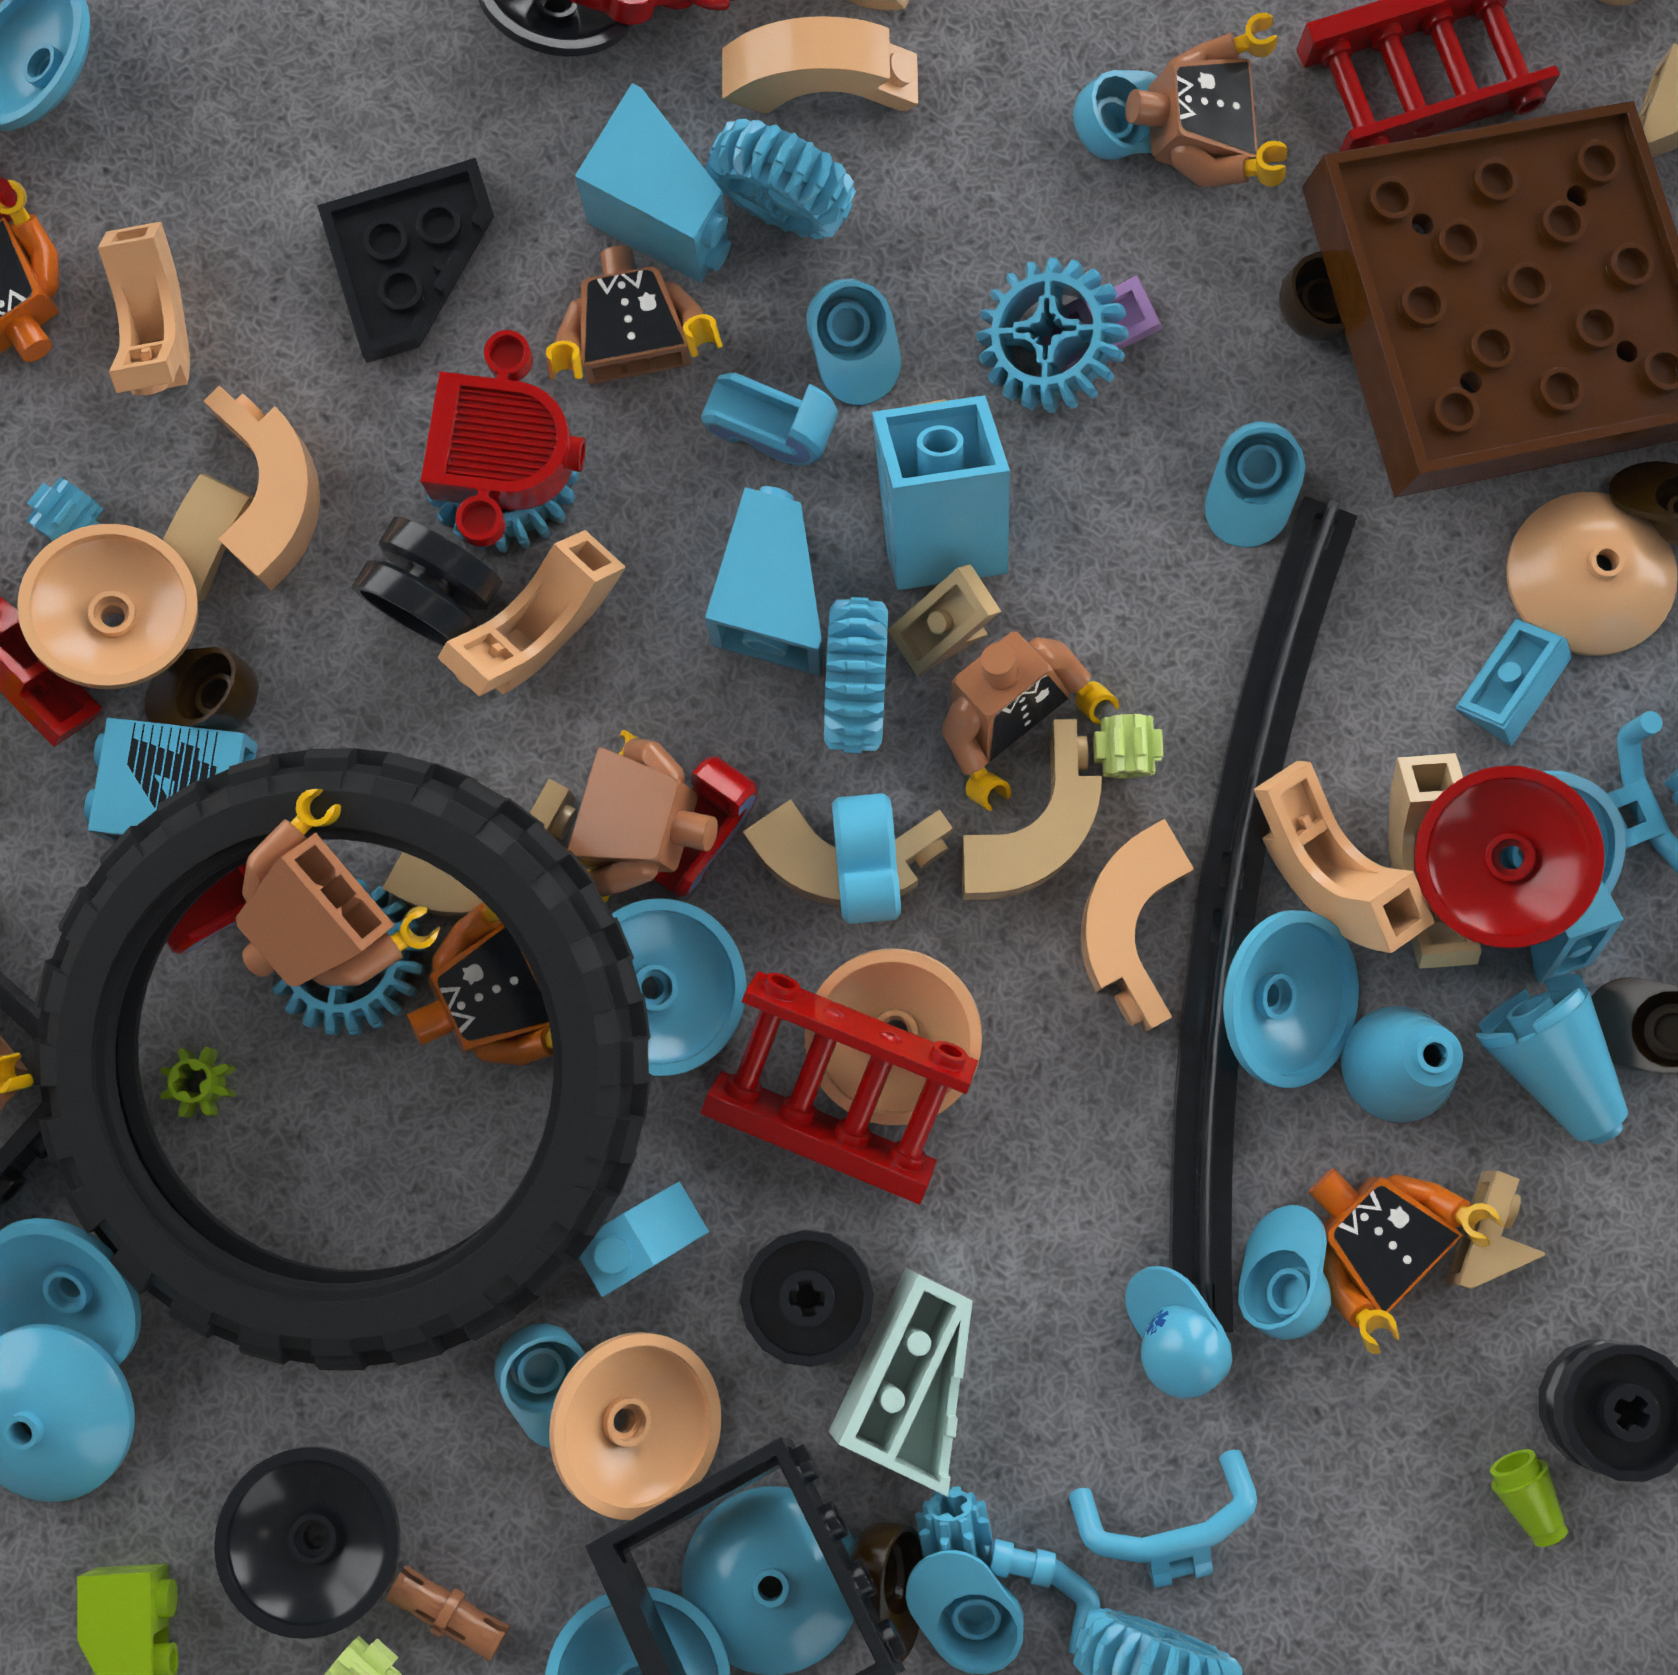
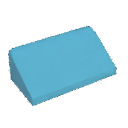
[1455,618,1572,746]

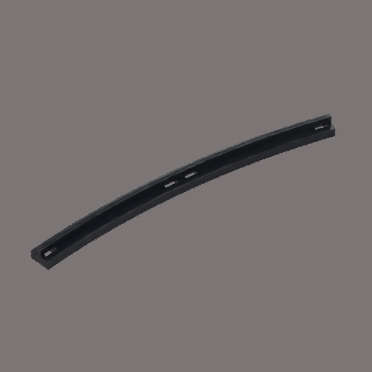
[1169,496,1358,1332]

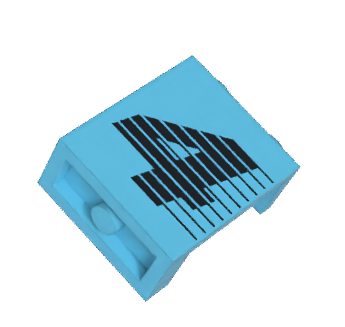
[84,717,258,840]

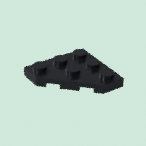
[317,158,494,363]

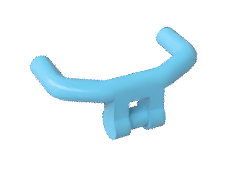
[1607,711,1678,874]
[1069,1450,1257,1589]
[978,1538,1100,1654]

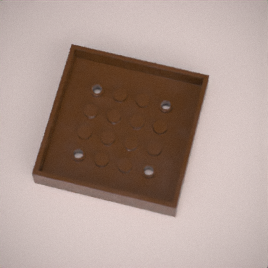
[1302,101,1678,498]

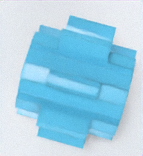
[26,477,104,541]
[915,1486,993,1558]

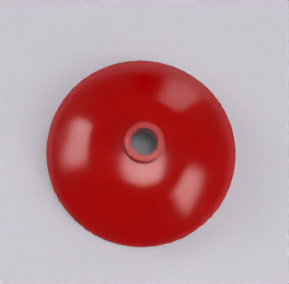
[1415,766,1605,948]

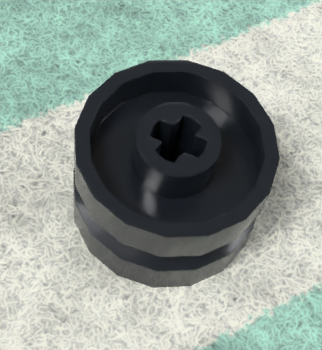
[352,516,503,647]
[740,1229,874,1367]
[1539,1339,1678,1482]

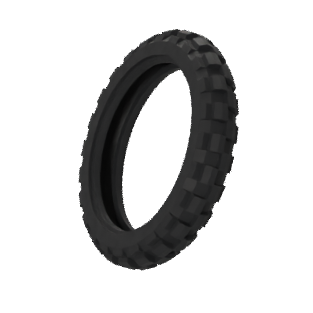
[31,748,651,1370]

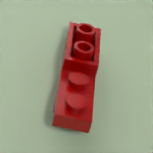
[0,597,102,747]

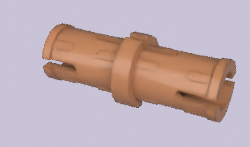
[385,1565,511,1662]

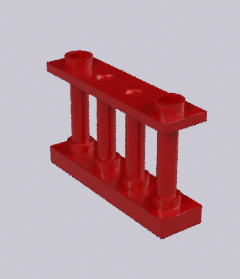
[1297,0,1560,152]
[700,971,978,1205]

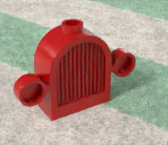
[420,330,586,547]

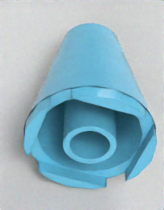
[1476,974,1628,1144]
[1340,1006,1463,1123]

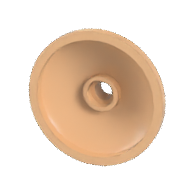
[1506,492,1677,656]
[17,524,198,689]
[804,948,982,1125]
[549,1332,721,1520]

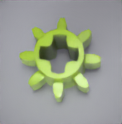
[160,1046,236,1118]

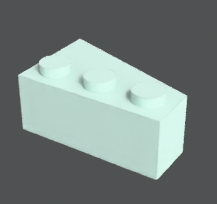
[828,1267,973,1497]

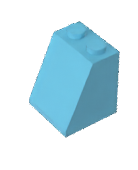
[575,83,731,283]
[872,395,1010,591]
[705,486,823,676]

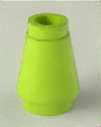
[1490,1449,1568,1547]

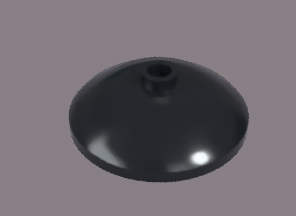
[478,0,633,57]
[214,1447,401,1639]

